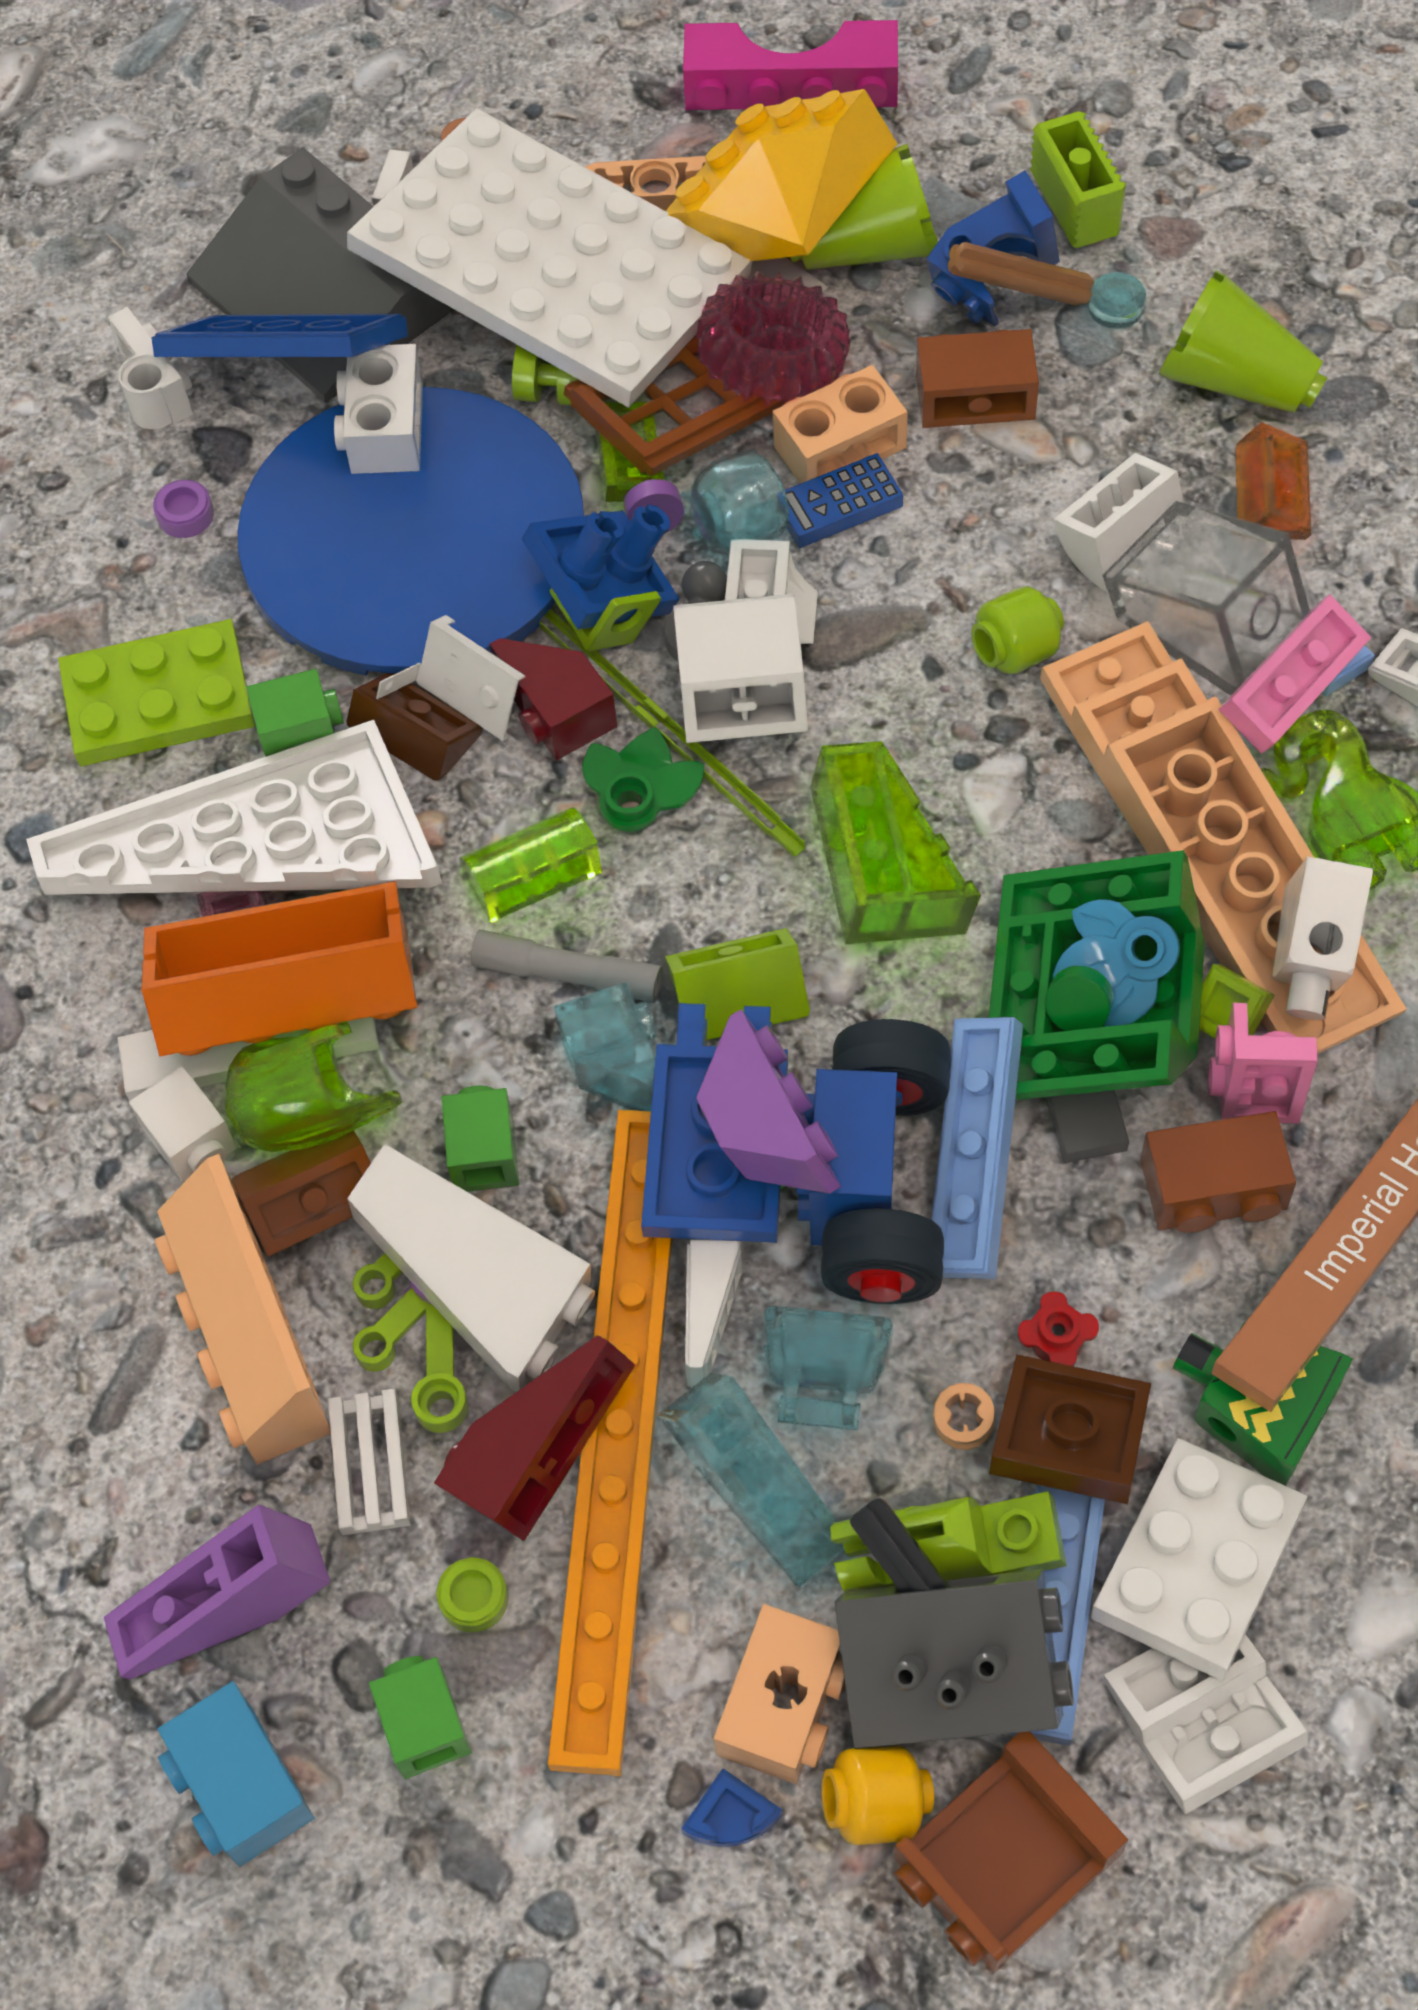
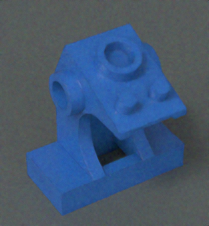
[926,170,1060,326]

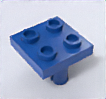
[521,505,679,629]

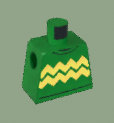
[1173,1322,1353,1486]

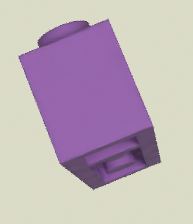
[104,1504,331,1680]

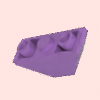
[696,1009,842,1194]

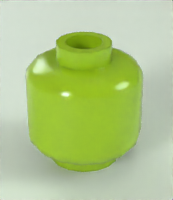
[971,586,1064,674]

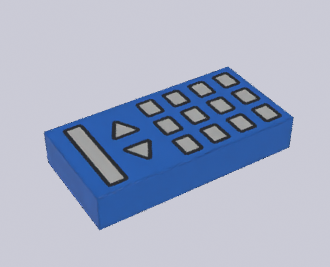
[774,453,903,549]

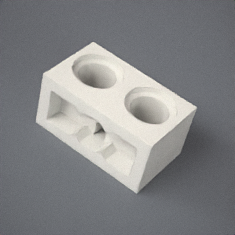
[334,344,423,474]

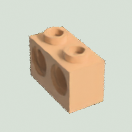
[773,365,908,484]

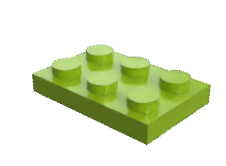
[58,618,255,767]

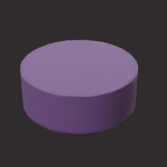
[623,479,684,532]
[153,480,214,538]

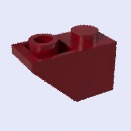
[489,638,618,761]

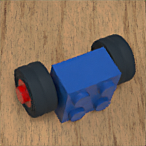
[797,1019,951,1304]

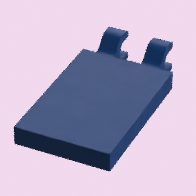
[641,1003,788,1243]

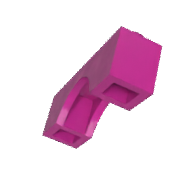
[683,20,898,110]

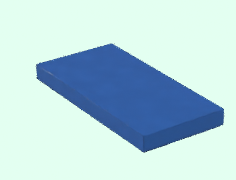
[151,314,408,357]

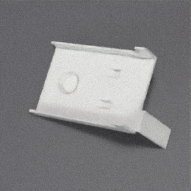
[376,615,525,741]

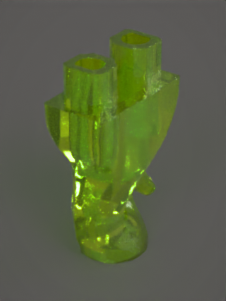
[1261,709,1418,890]

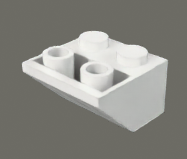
[673,594,808,743]

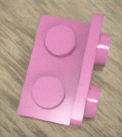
[1208,1002,1318,1124]

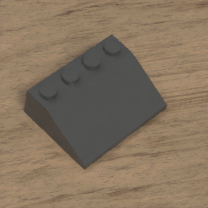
[186,147,452,403]

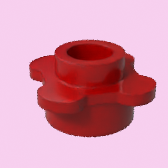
[1018,1291,1099,1366]

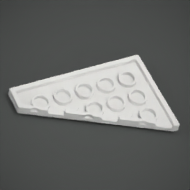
[26,720,443,895]

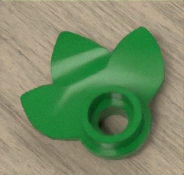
[582,728,704,831]

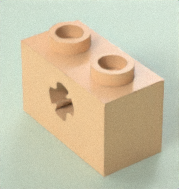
[713,1603,846,1785]

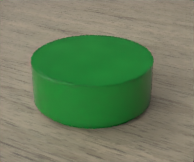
[1045,966,1114,1031]

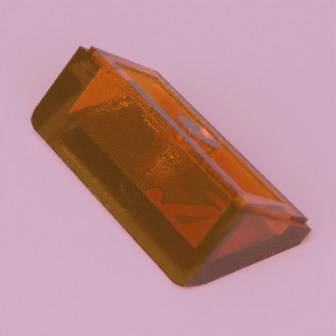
[1235,422,1311,540]

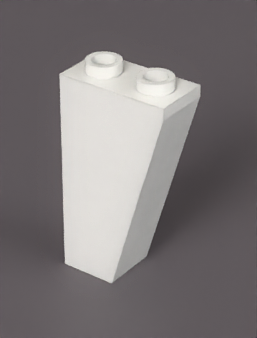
[347,1144,595,1392]

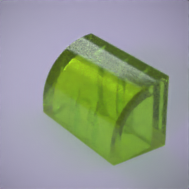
[459,807,602,923]

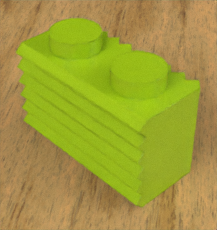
[1030,111,1126,248]

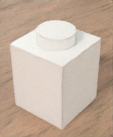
[128,1066,237,1183]

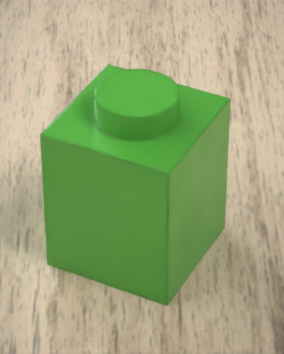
[246,668,344,757]
[441,1085,520,1192]
[369,1656,472,1780]

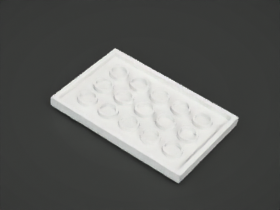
[347,108,752,408]

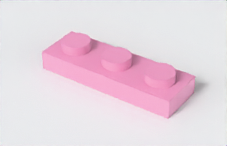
[1219,594,1372,754]

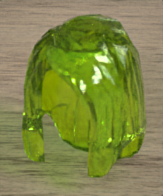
[225,1021,403,1152]

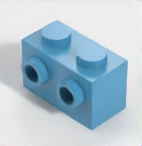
[157,1681,315,1867]

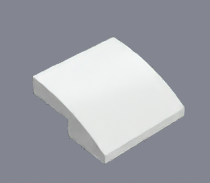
[1104,1634,1308,1815]

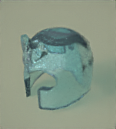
[680,449,789,552]

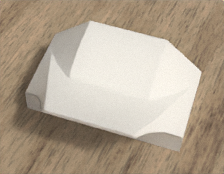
[725,539,818,644]

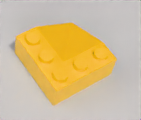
[666,89,897,261]

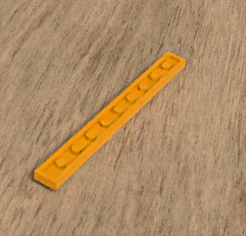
[548,1109,673,1776]

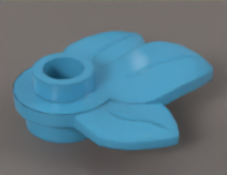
[1053,899,1180,1027]

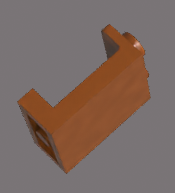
[893,1731,1129,1974]

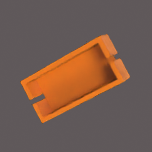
[141,881,417,1057]

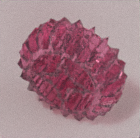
[696,271,851,406]

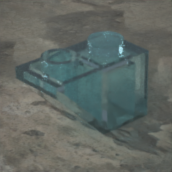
[554,982,657,1111]

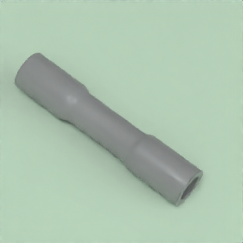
[471,929,663,1003]

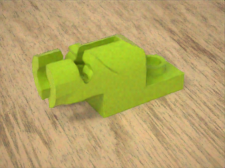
[830,1491,1067,1592]

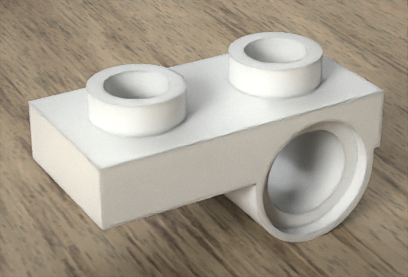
[108,307,193,429]

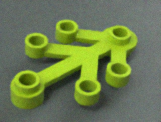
[352,1253,469,1433]

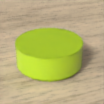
[436,1557,509,1633]

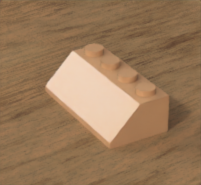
[154,1154,331,1465]

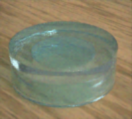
[1088,272,1146,329]

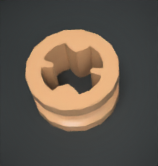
[933,1383,995,1450]

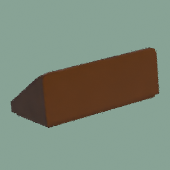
[346,673,483,781]

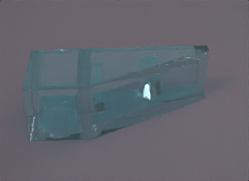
[658,1373,844,1587]

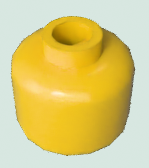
[821,1745,934,1845]

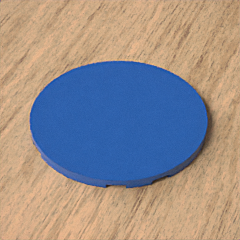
[237,387,584,676]

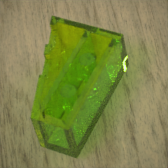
[810,741,981,945]

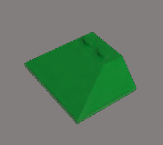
[988,850,1205,1100]

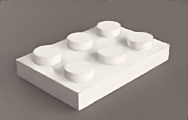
[1091,1438,1308,1681]

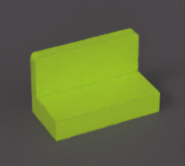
[665,928,810,1040]

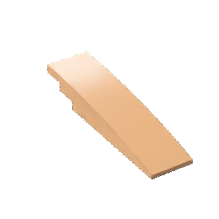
[1040,621,1407,1054]

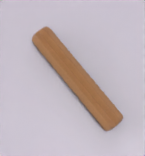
[947,242,1094,306]

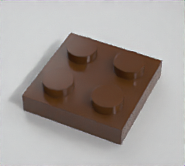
[989,1354,1151,1505]

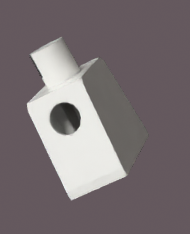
[1272,856,1373,1020]

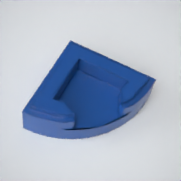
[681,1768,783,1847]

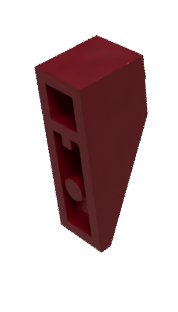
[434,1335,635,1541]

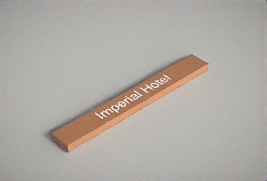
[1211,1099,1418,1412]

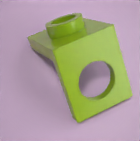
[549,587,662,652]

